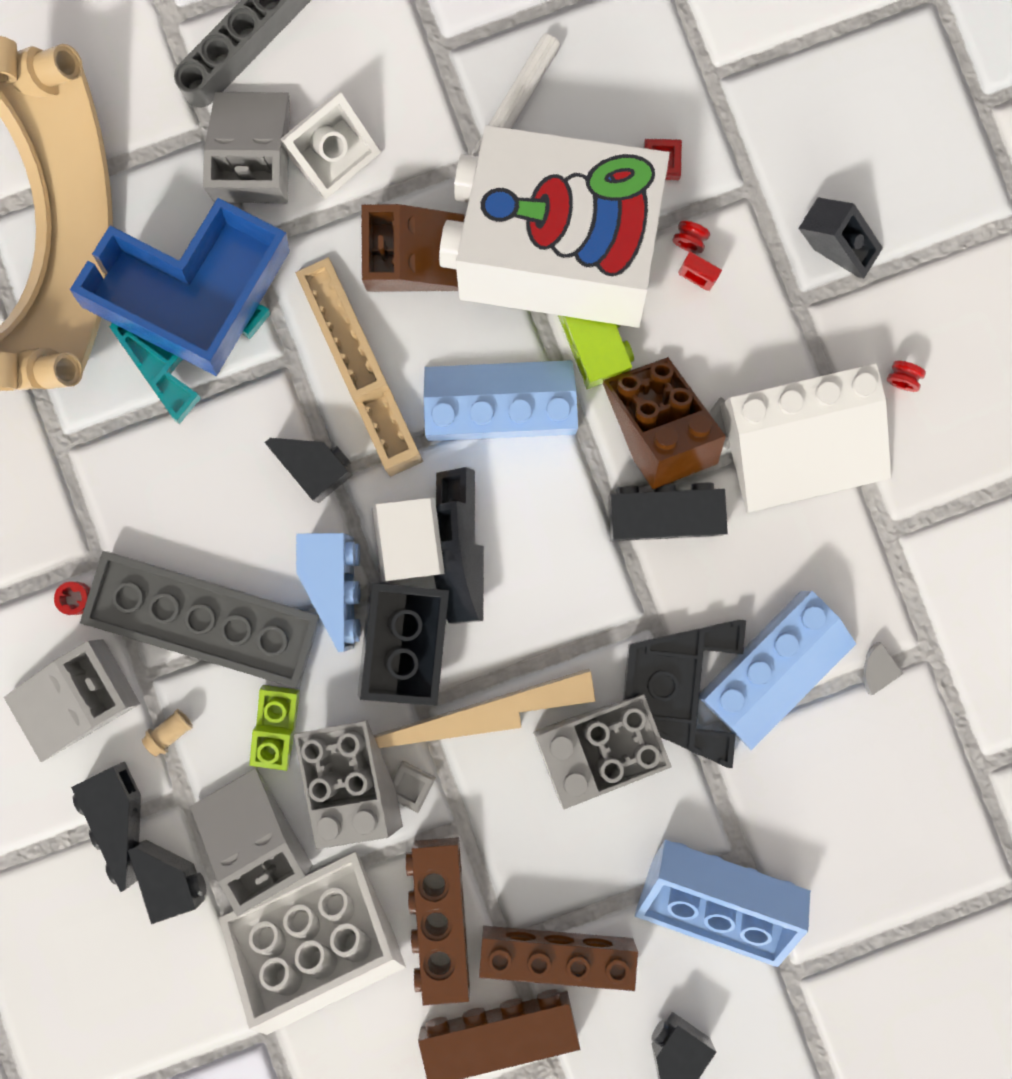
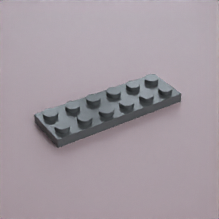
[80,551,320,689]

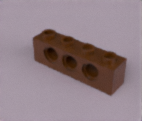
[405,837,470,1006]
[479,925,638,991]

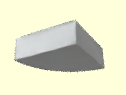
[863,642,903,695]

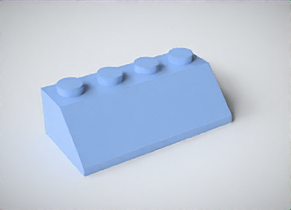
[424,360,578,441]
[699,591,856,750]
[635,839,810,967]

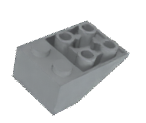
[203,92,290,203]
[3,639,140,762]
[533,694,672,809]
[293,720,403,849]
[190,767,313,916]

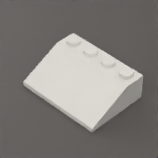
[720,363,891,513]
[219,852,406,1035]

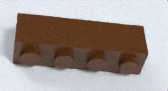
[418,989,580,1079]

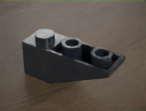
[71,762,141,892]

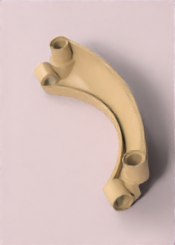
[0,36,113,391]

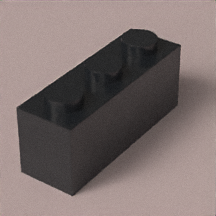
[608,482,728,542]

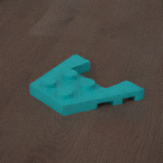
[109,304,270,425]

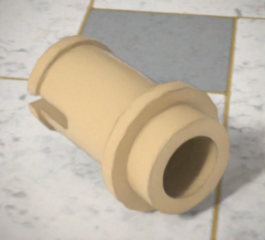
[142,709,193,757]

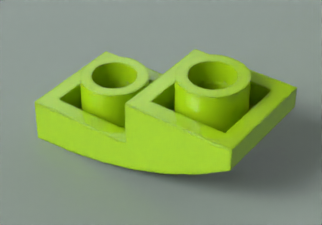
[249,685,300,771]

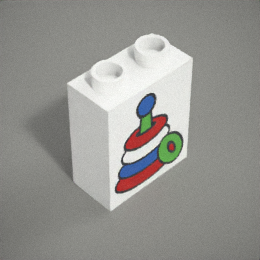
[439,125,670,328]

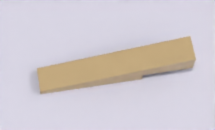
[295,257,424,477]
[374,669,595,748]

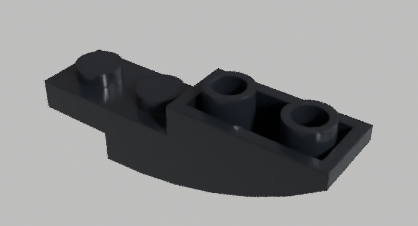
[433,467,484,624]

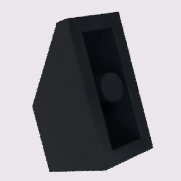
[798,197,883,279]
[264,438,352,504]
[128,840,207,924]
[651,1012,717,1079]

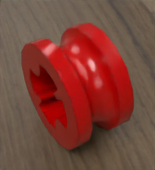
[672,220,710,253]
[887,360,926,392]
[54,581,91,615]

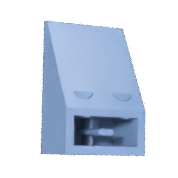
[296,533,361,652]

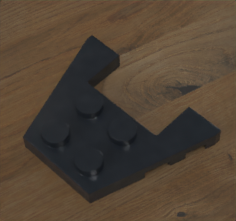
[623,620,746,768]

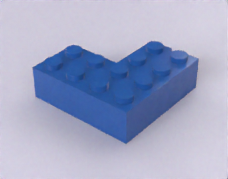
[69,198,290,376]

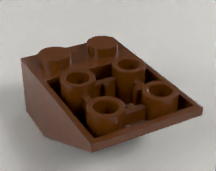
[361,204,465,292]
[603,357,726,489]

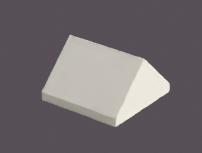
[280,91,382,199]
[372,498,445,583]

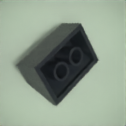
[357,583,449,706]

